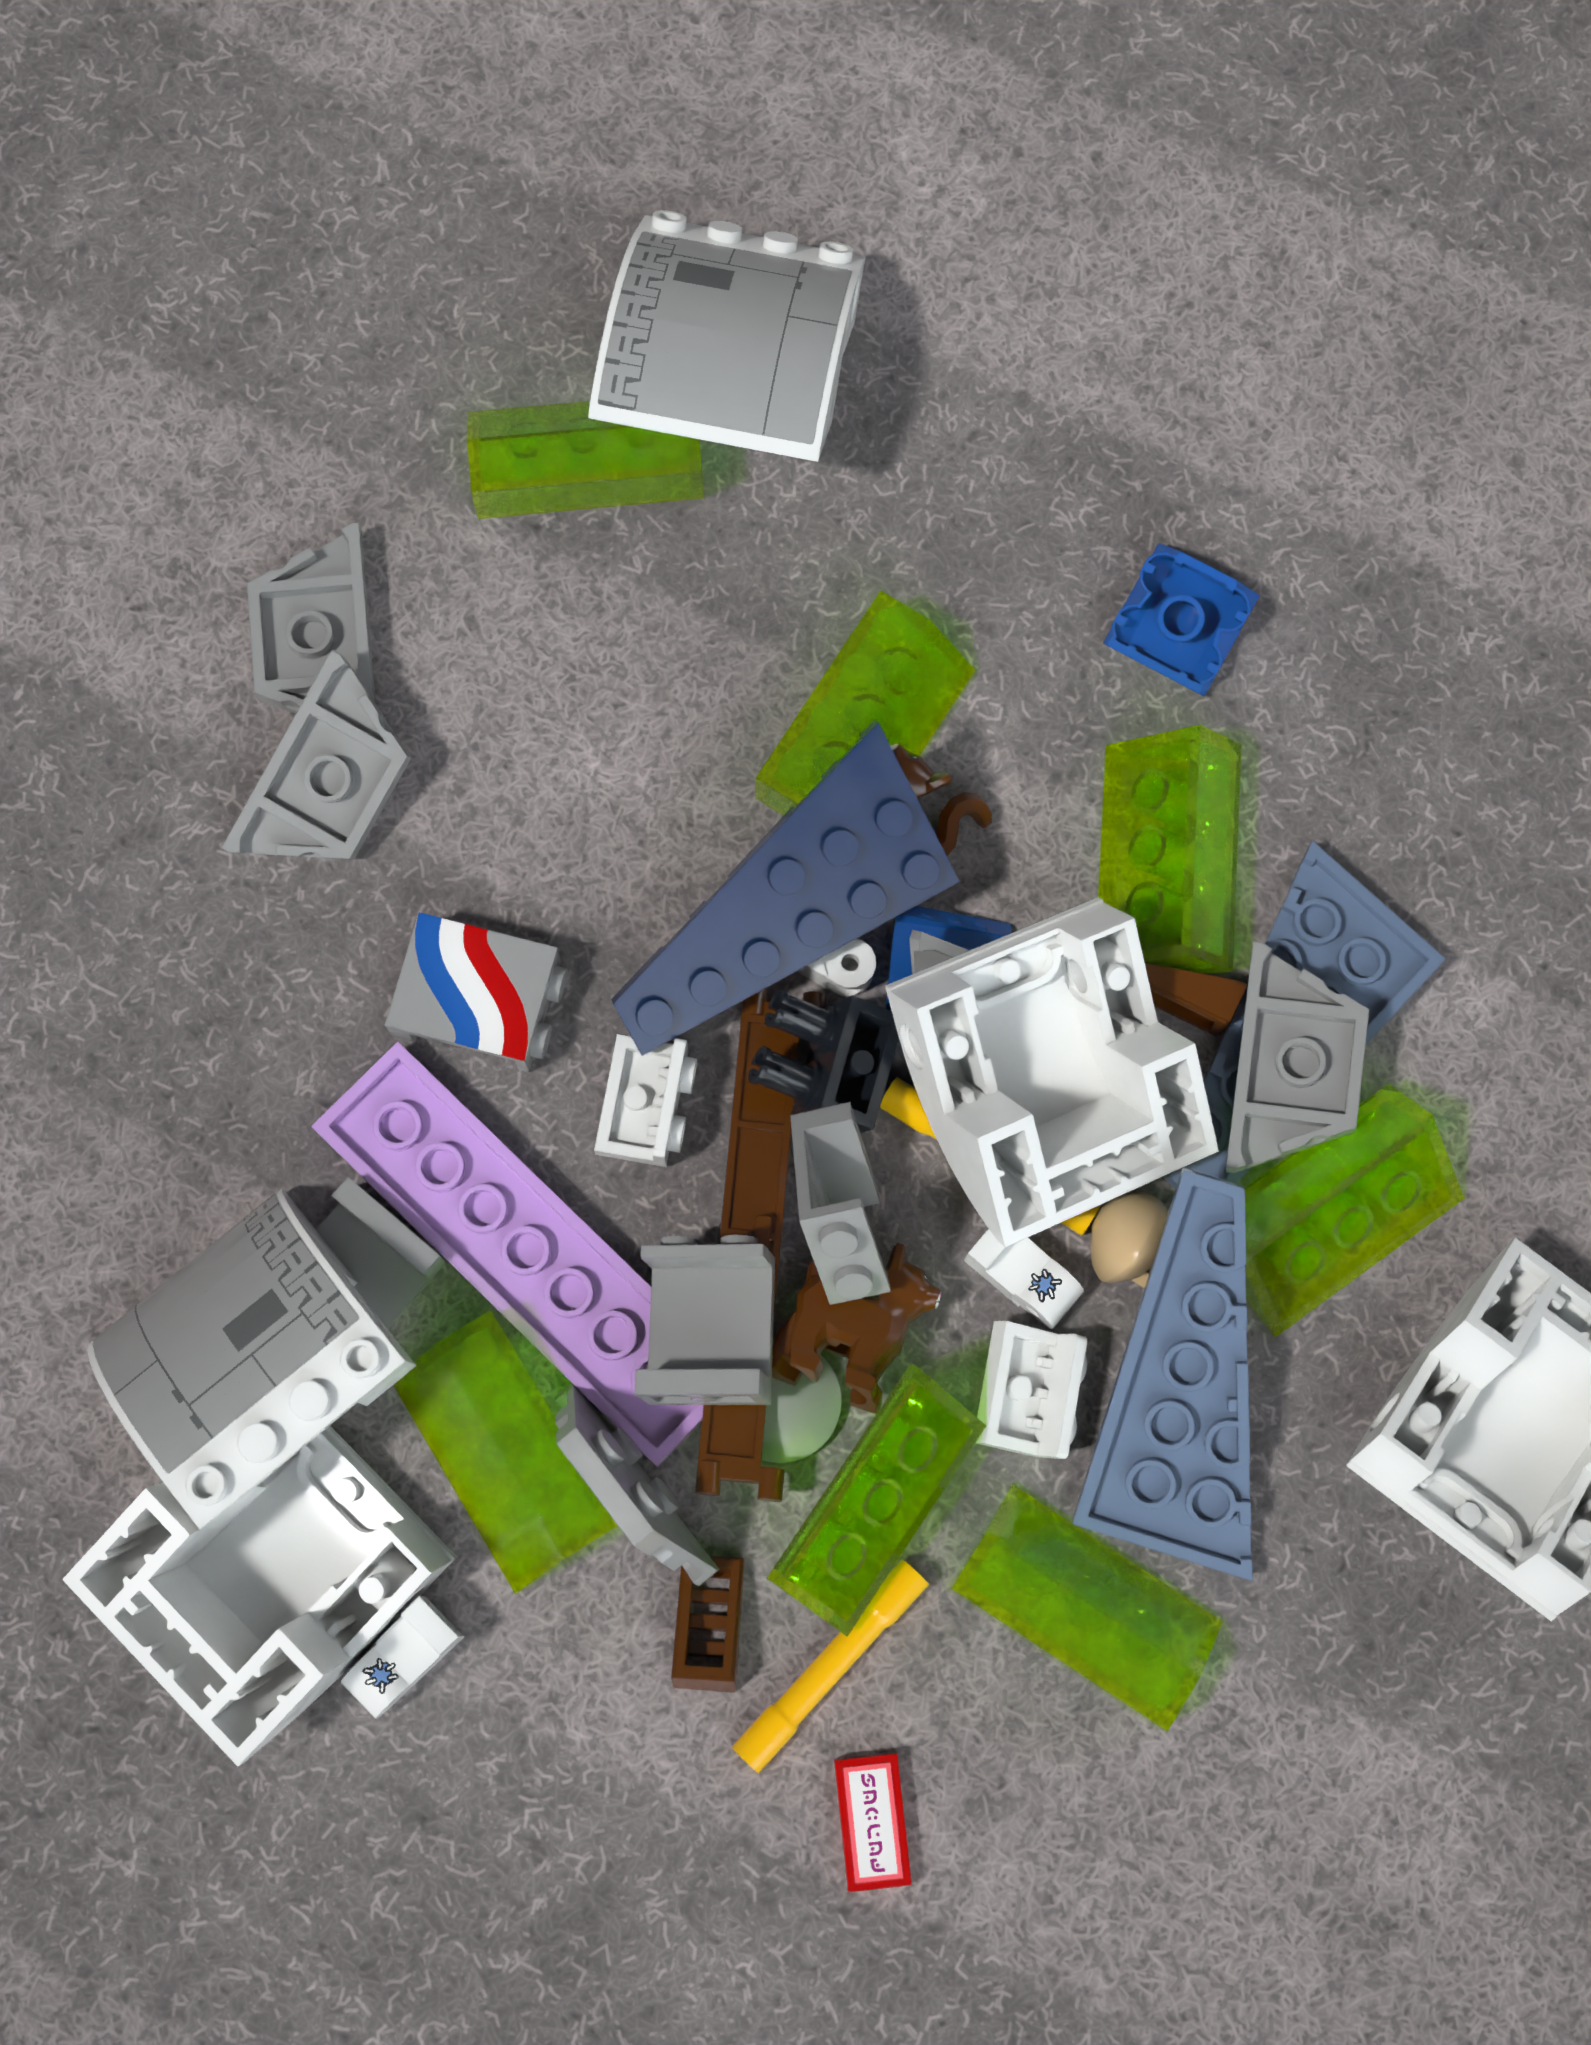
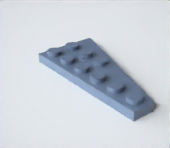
[1162,840,1446,1190]
[1072,1167,1253,1581]

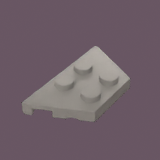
[247,523,376,714]
[222,650,411,860]
[1226,942,1369,1173]
[555,1383,719,1586]

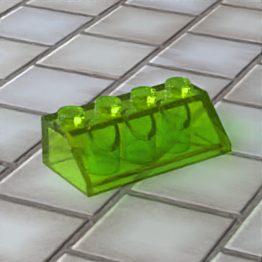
[467,401,704,519]
[755,590,975,816]
[1098,724,1242,974]
[1244,1083,1465,1337]
[393,1310,620,1594]
[766,1363,986,1637]
[946,1484,1223,1732]

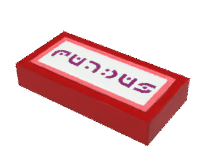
[834,1753,912,1892]

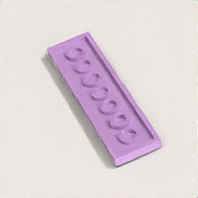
[311,1042,703,1468]

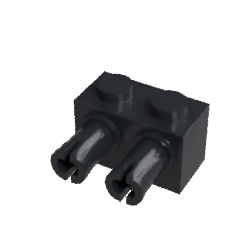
[748,990,899,1133]

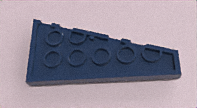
[611,720,960,1056]

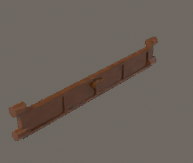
[695,988,826,1502]

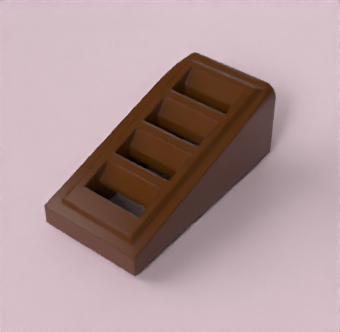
[1145,963,1248,1036]
[671,1556,745,1693]

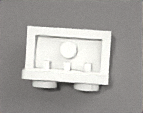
[594,1034,697,1167]
[973,1321,1087,1459]

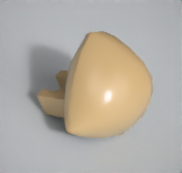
[1090,1192,1169,1288]

